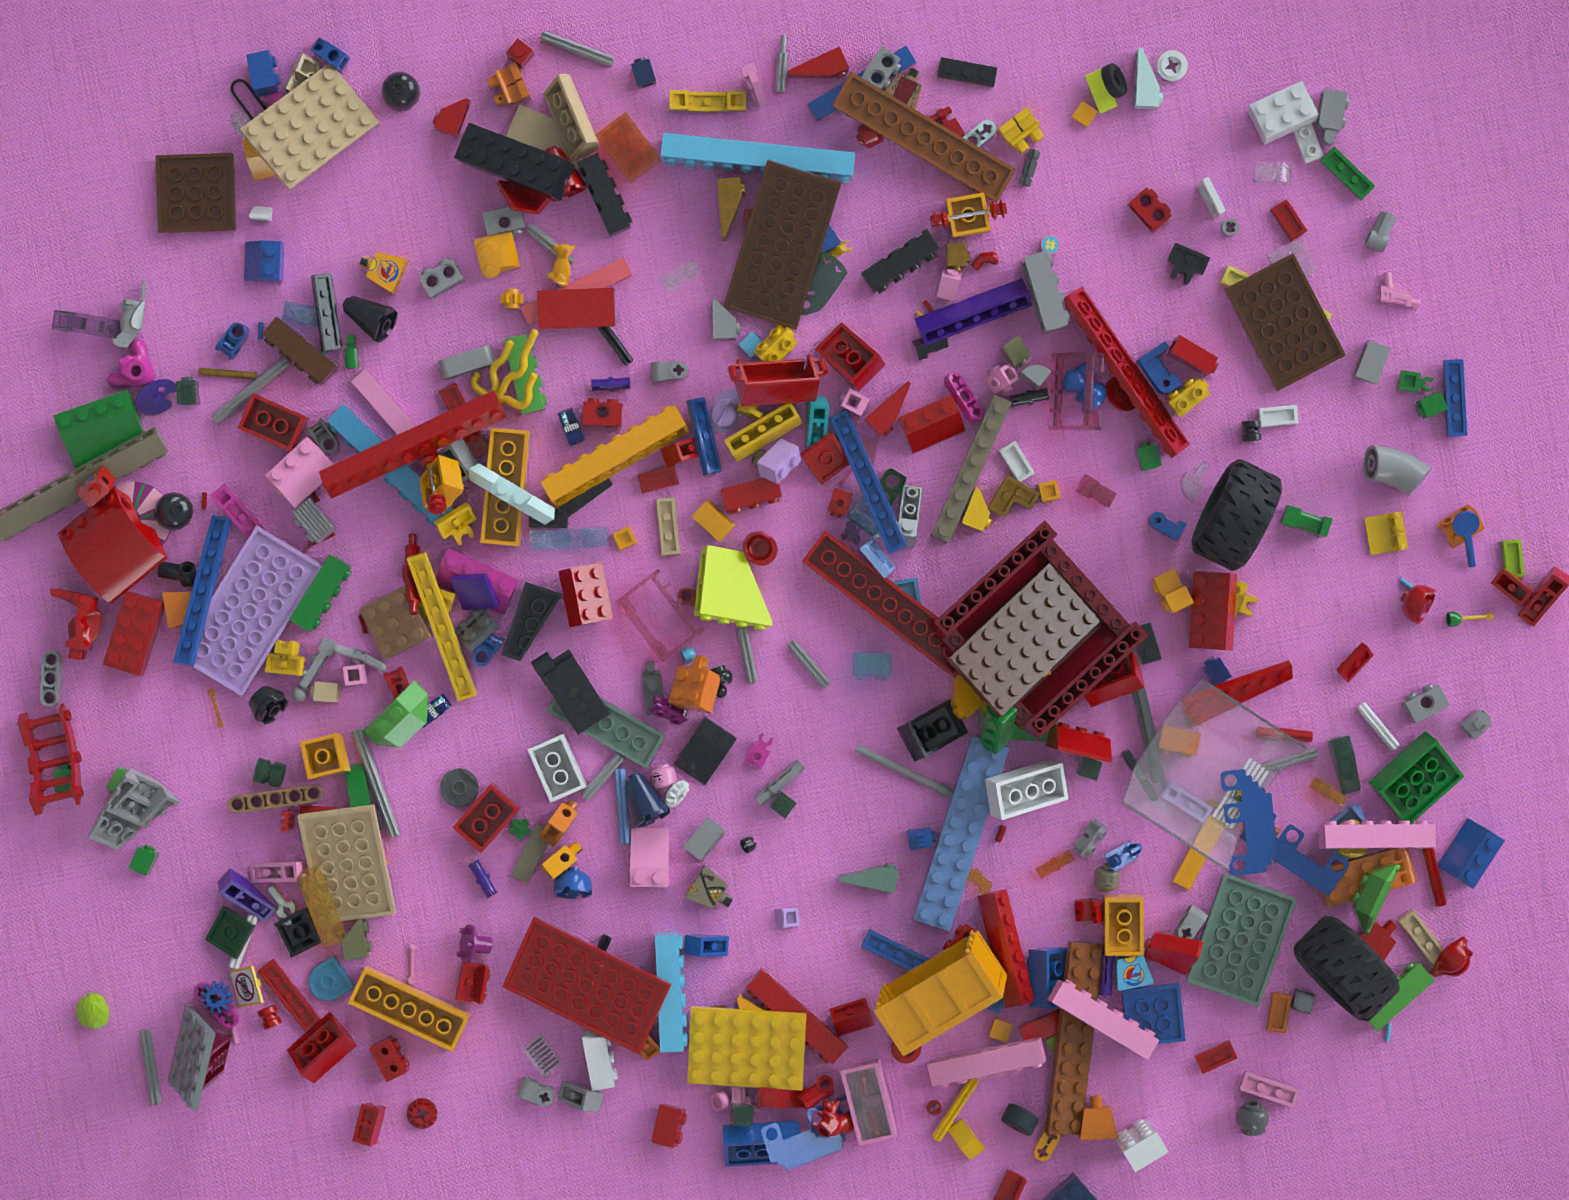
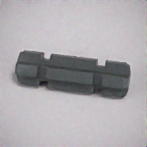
[1020,149,1040,187]

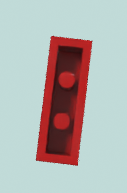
[721,477,782,514]

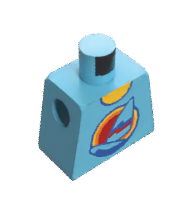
[1115,956,1154,991]

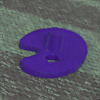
[136,379,178,415]

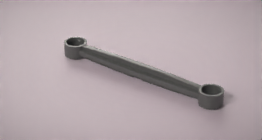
[1133,648,1165,784]

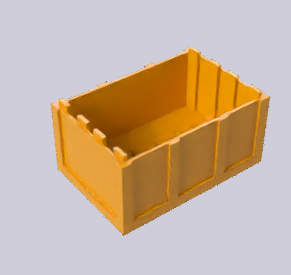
[874,930,1007,1056]

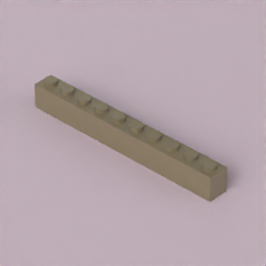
[0,426,168,542]

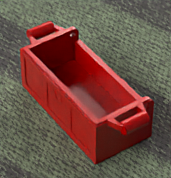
[728,354,828,407]

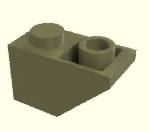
[342,918,372,961]

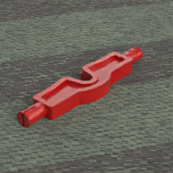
[402,533,421,615]

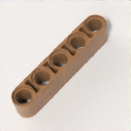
[228,784,324,813]

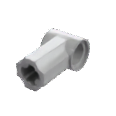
[1365,211,1396,253]

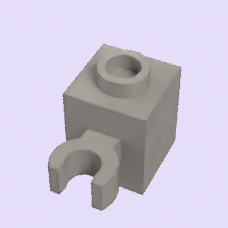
[1459,709,1492,740]

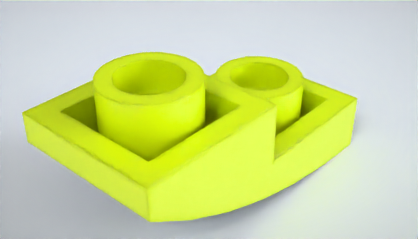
[1085,68,1118,114]

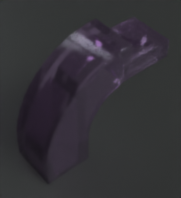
[52,310,121,339]

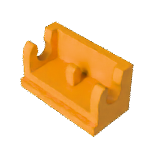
[692,499,736,542]

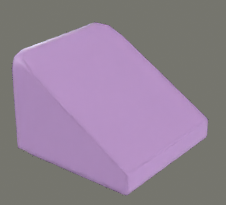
[775,907,800,928]

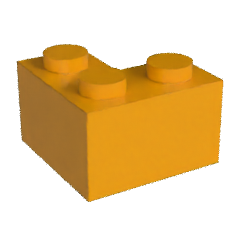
[1151,569,1194,613]

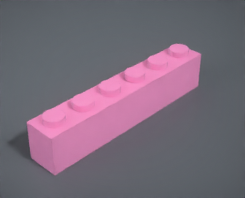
[1318,821,1436,849]
[1047,979,1159,1060]
[927,1037,1046,1088]

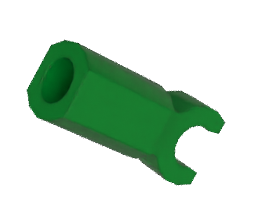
[345,335,359,369]

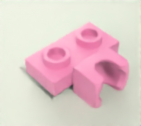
[741,63,767,108]

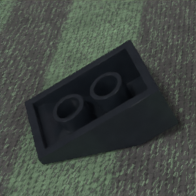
[897,699,968,762]
[674,716,737,785]

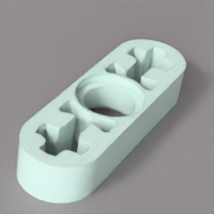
[963,120,996,147]

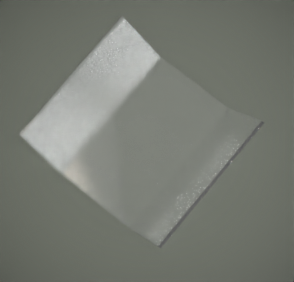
[1122,679,1307,871]

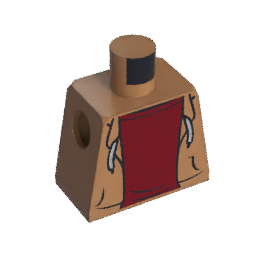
[885,68,922,109]

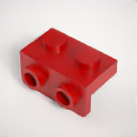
[455,961,490,1004]

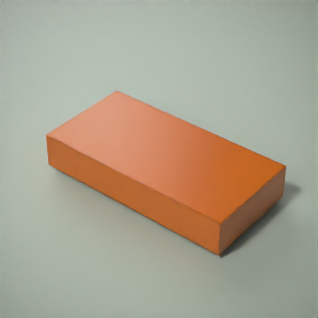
[1266,992,1292,1033]

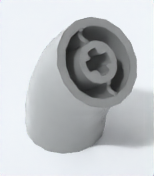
[1363,445,1432,496]

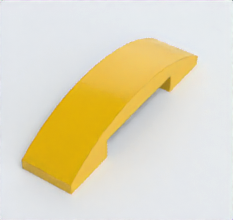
[669,90,746,112]

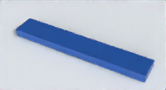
[807,46,916,121]

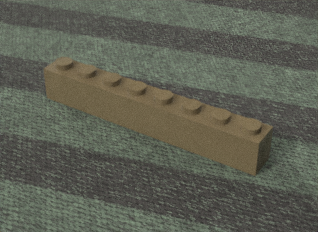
[930,395,1012,543]

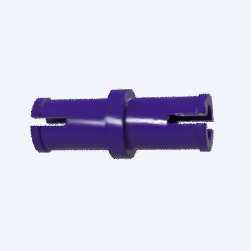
[591,377,630,392]
[468,859,498,899]

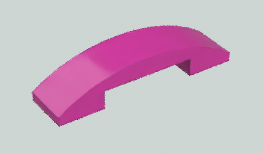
[210,483,266,540]

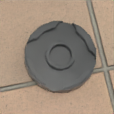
[440,768,479,807]

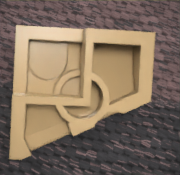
[283,53,320,92]

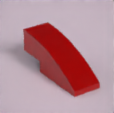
[1018,1009,1060,1040]

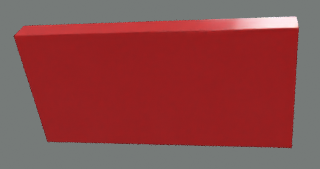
[537,288,616,330]

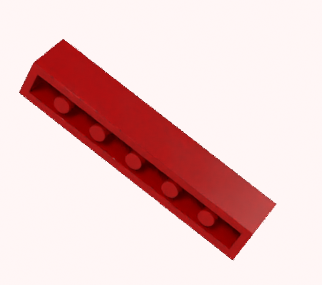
[977,889,1035,1008]
[747,969,848,1064]

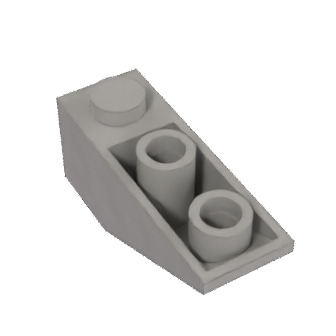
[898,485,922,548]

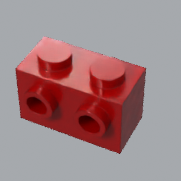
[369,1035,410,1082]
[651,1104,687,1148]

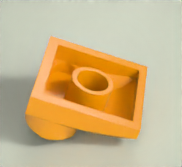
[474,231,520,278]

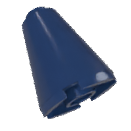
[626,772,671,828]

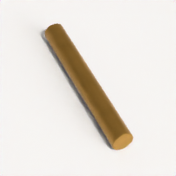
[198,367,257,380]

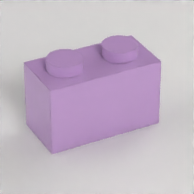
[757,439,801,484]

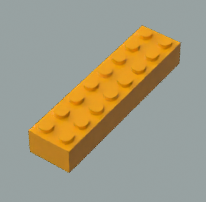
[541,405,690,508]

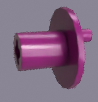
[457,925,493,963]

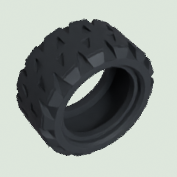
[1192,459,1282,571]
[1293,916,1400,1021]

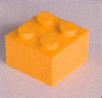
[300,733,351,780]

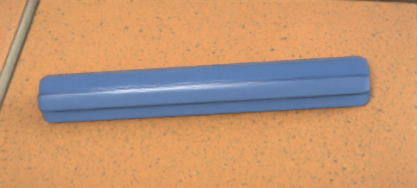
[614,769,631,845]

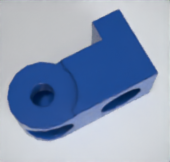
[310,37,350,72]
[1148,512,1187,541]

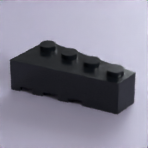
[577,153,633,237]
[861,229,940,294]
[501,582,563,661]

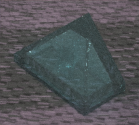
[282,301,318,327]

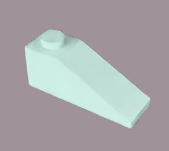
[1134,48,1163,110]

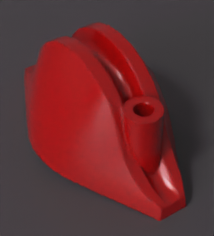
[1430,936,1473,977]

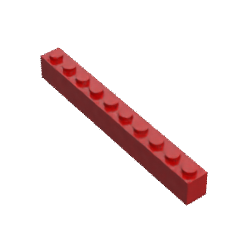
[319,390,507,499]

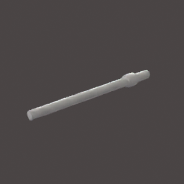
[855,744,953,798]

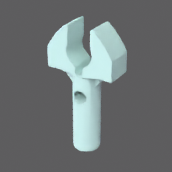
[268,885,296,918]

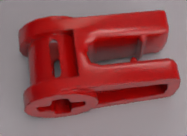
[383,666,409,699]

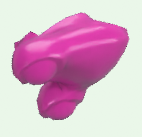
[107,339,155,389]

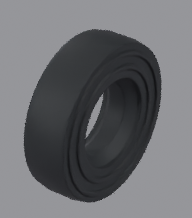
[1101,63,1127,98]

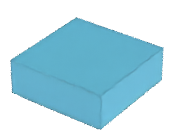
[738,332,762,359]

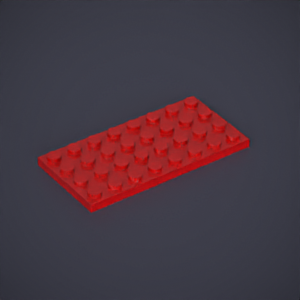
[502,917,672,1054]

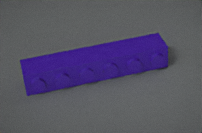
[914,278,1033,346]

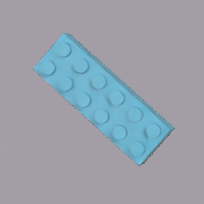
[655,931,688,1053]

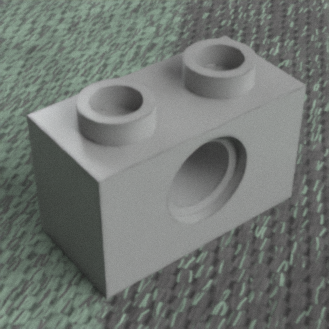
[482,207,526,236]
[1401,683,1450,723]

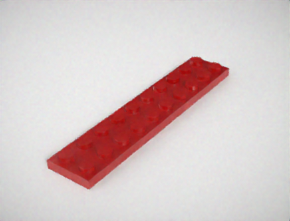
[1064,287,1190,458]

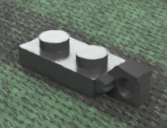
[642,661,664,715]

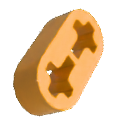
[1033,1129,1060,1161]

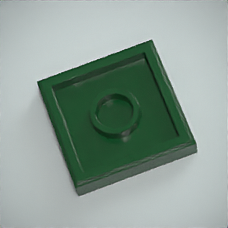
[205,906,256,959]

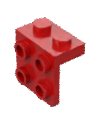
[496,180,552,215]

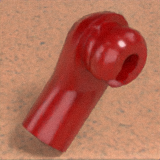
[970,251,999,271]

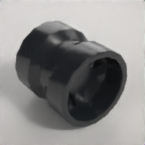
[1242,421,1262,441]

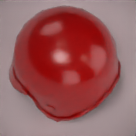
[743,531,778,566]

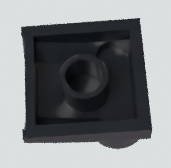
[274,907,325,958]

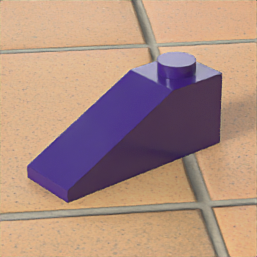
[218,869,277,923]

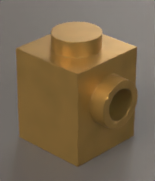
[946,243,970,271]

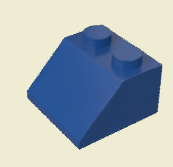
[244,240,284,282]

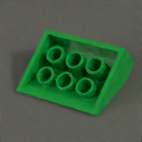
[53,390,145,469]
[1368,732,1464,824]

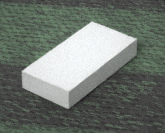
[1258,405,1299,428]
[999,441,1035,482]

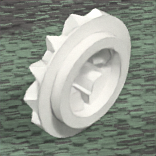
[1157,50,1188,82]
[665,780,689,808]

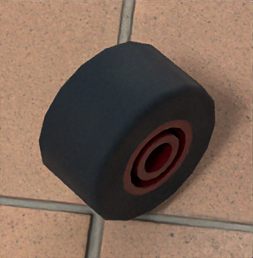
[1001,1103,1039,1136]

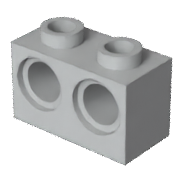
[861,46,902,91]
[418,258,465,299]

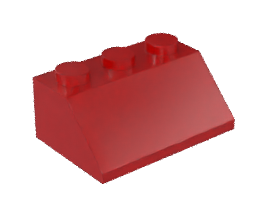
[898,395,966,454]
[1084,651,1145,707]
[1046,722,1112,763]
[287,1012,357,1084]

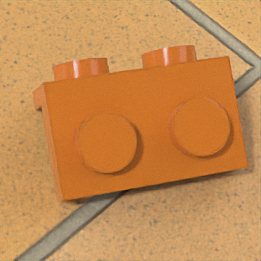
[1437,504,1485,549]

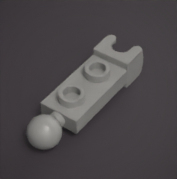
[292,637,339,702]

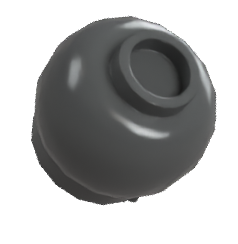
[1236,1100,1269,1136]

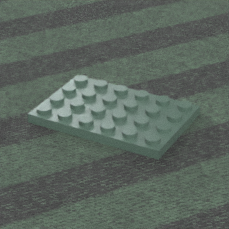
[1186,873,1297,1007]

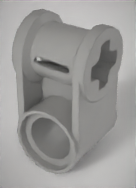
[651,361,689,382]
[1175,904,1208,939]
[516,1077,555,1107]

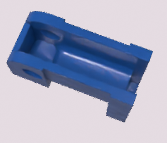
[1136,341,1182,394]

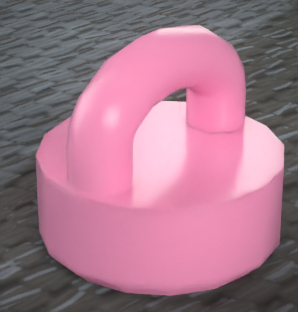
[711,1090,730,1111]

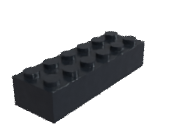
[454,123,575,201]

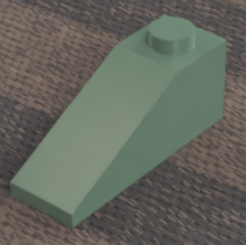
[838,863,899,893]

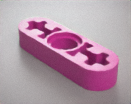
[944,371,984,423]
[194,982,239,1028]

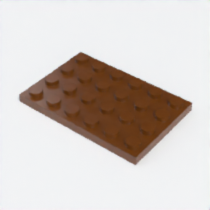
[1224,253,1346,391]

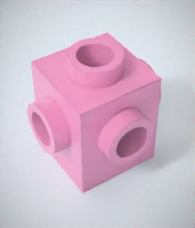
[985,363,1020,394]

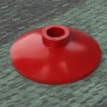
[1105,377,1136,412]

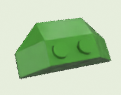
[362,680,428,748]
[1351,862,1401,936]

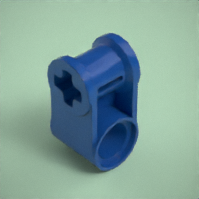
[215,323,249,360]
[473,633,505,666]

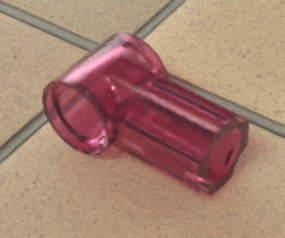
[1075,474,1117,508]

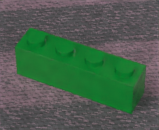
[289,554,352,632]

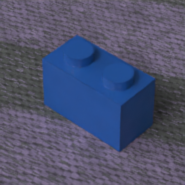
[246,50,281,97]

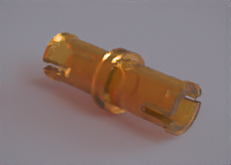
[1035,850,1075,879]

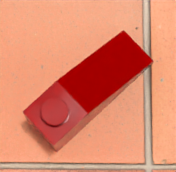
[787,46,849,79]
[864,381,911,437]
[1518,566,1569,627]
[757,1087,815,1108]

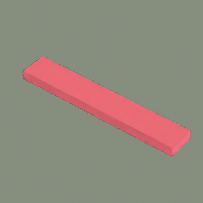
[520,257,632,325]

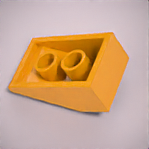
[1103,894,1144,956]

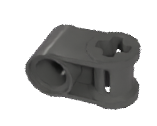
[306,418,340,455]

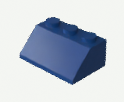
[1438,818,1505,889]
[1028,947,1067,1009]

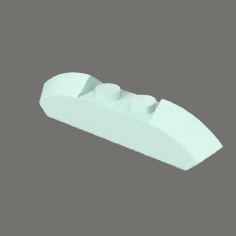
[469,463,555,525]

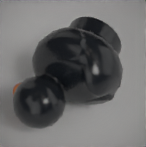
[710,665,733,698]

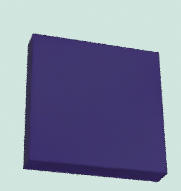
[450,574,499,610]

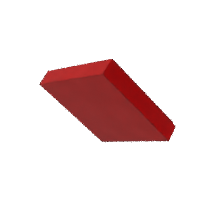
[800,431,850,485]

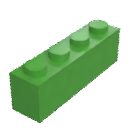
[503,334,547,415]
[1367,961,1435,1031]

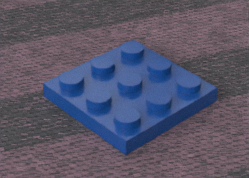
[1122,983,1186,1044]

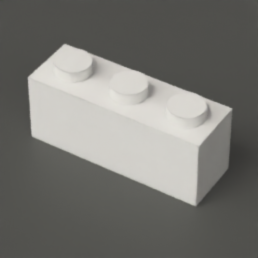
[582,1030,618,1091]

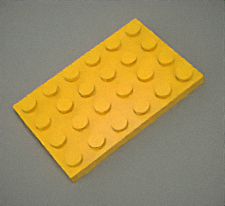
[687,1006,807,1090]

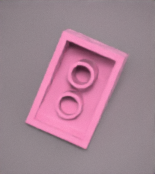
[630,827,669,887]

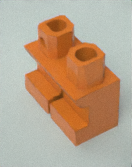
[487,62,531,107]

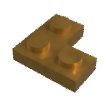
[988,474,1040,517]

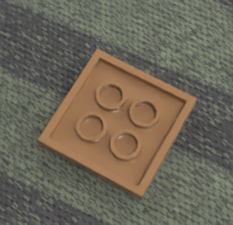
[359,586,433,660]

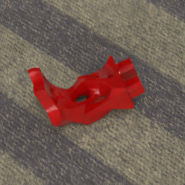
[50,588,103,660]

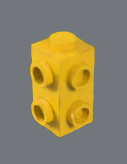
[753,325,798,362]
[1165,377,1210,418]

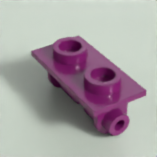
[647,695,689,725]

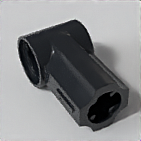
[157,561,196,587]

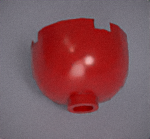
[1400,585,1436,624]

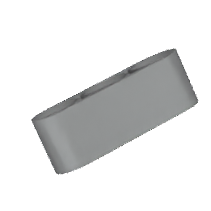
[437,345,495,380]
[40,651,63,707]

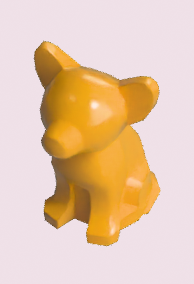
[547,244,576,286]

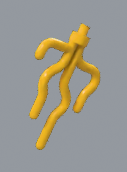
[471,329,538,410]

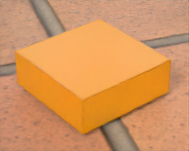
[1071,101,1098,128]
[1037,480,1061,503]
[612,526,637,551]
[988,1018,1013,1043]

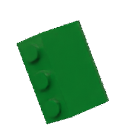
[978,699,1017,755]

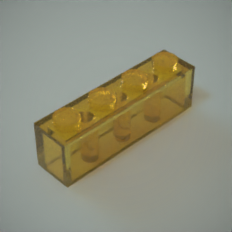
[296,866,346,948]

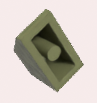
[1000,335,1030,368]

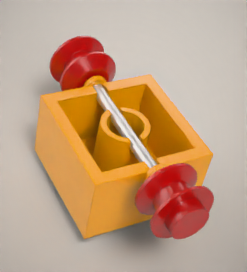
[930,192,1008,240]
[419,451,464,515]

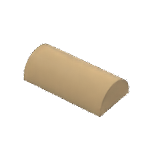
[543,74,599,161]

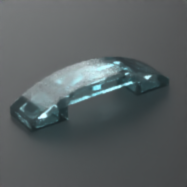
[530,527,608,550]

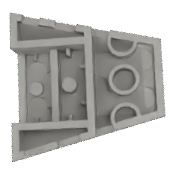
[88,769,180,850]

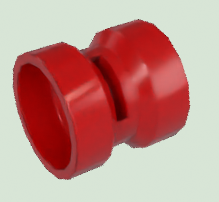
[257,1004,282,1030]

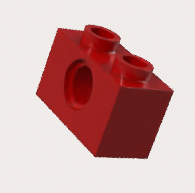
[582,398,623,427]

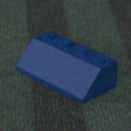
[723,1120,800,1167]

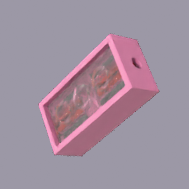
[840,1058,898,1146]

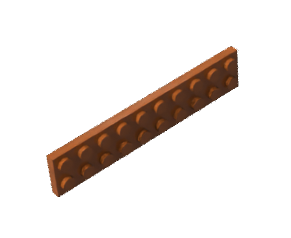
[832,72,1016,203]
[1045,941,1103,1135]

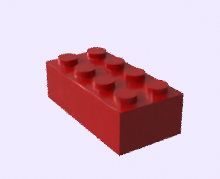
[1189,571,1237,651]
[102,591,165,676]

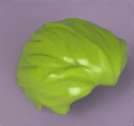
[76,992,110,1030]

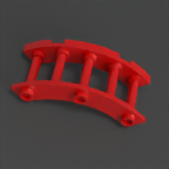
[17,703,84,816]

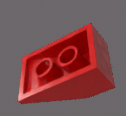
[815,322,885,392]

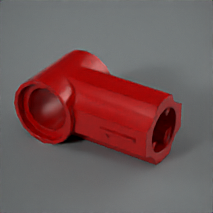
[797,1075,834,1111]

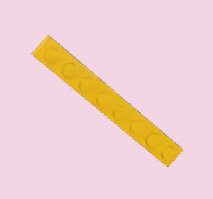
[407,552,477,701]

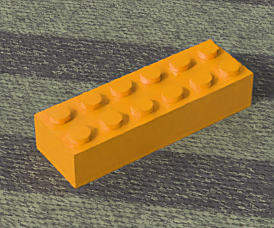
[480,428,531,547]
[348,966,471,1052]

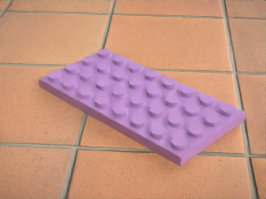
[194,525,323,696]

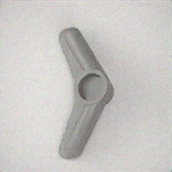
[333,645,386,672]

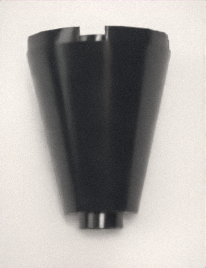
[343,296,398,343]

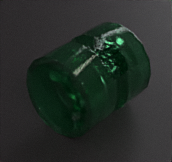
[253,758,286,788]

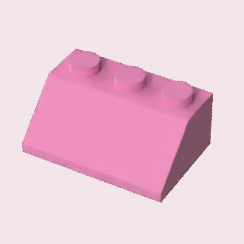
[265,437,333,508]

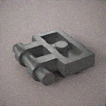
[454,609,499,652]

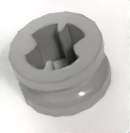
[1221,219,1239,237]

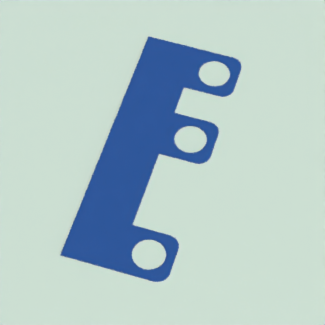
[1239,812,1349,896]

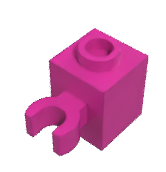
[744,733,773,769]

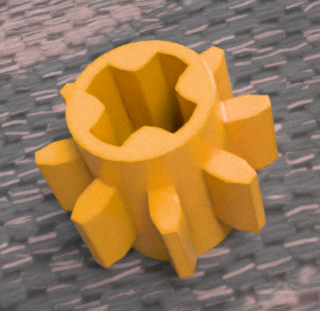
[500,289,523,309]

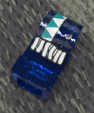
[558,407,586,447]
[423,693,453,728]

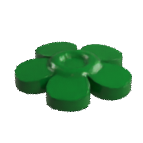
[509,819,531,840]

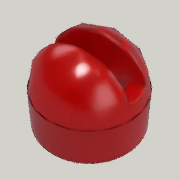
[926,1100,942,1116]

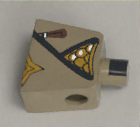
[685,865,734,909]

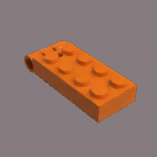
[1322,849,1417,907]

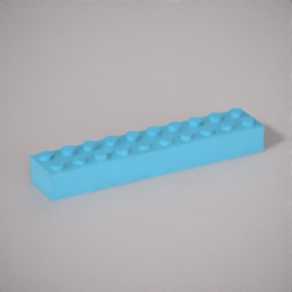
[661,133,855,184]

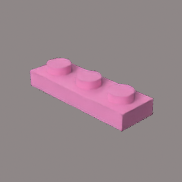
[1239,1071,1300,1108]

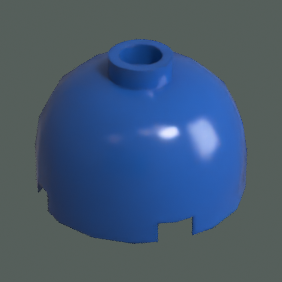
[554,867,592,899]

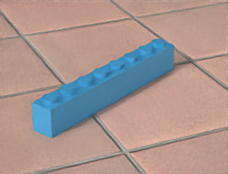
[327,404,454,527]

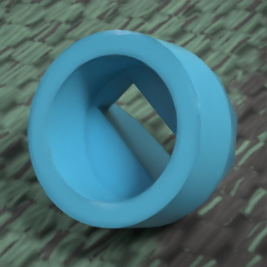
[680,647,696,664]

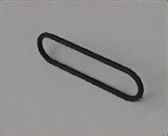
[230,79,267,120]

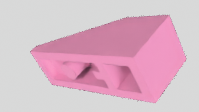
[250,860,310,883]

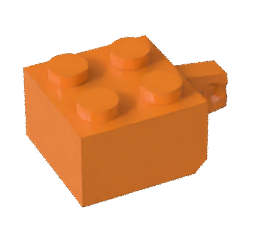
[668,655,720,713]

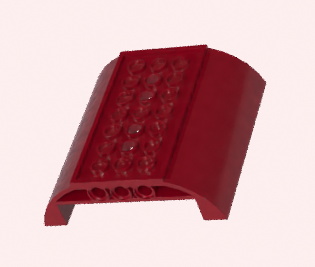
[934,520,1149,739]

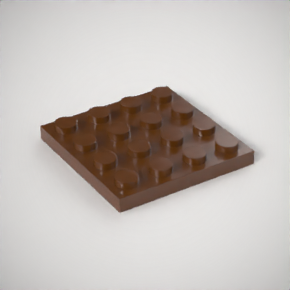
[156,153,236,233]

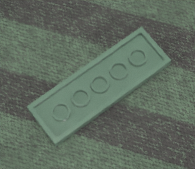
[547,686,666,769]

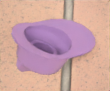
[708,389,742,433]

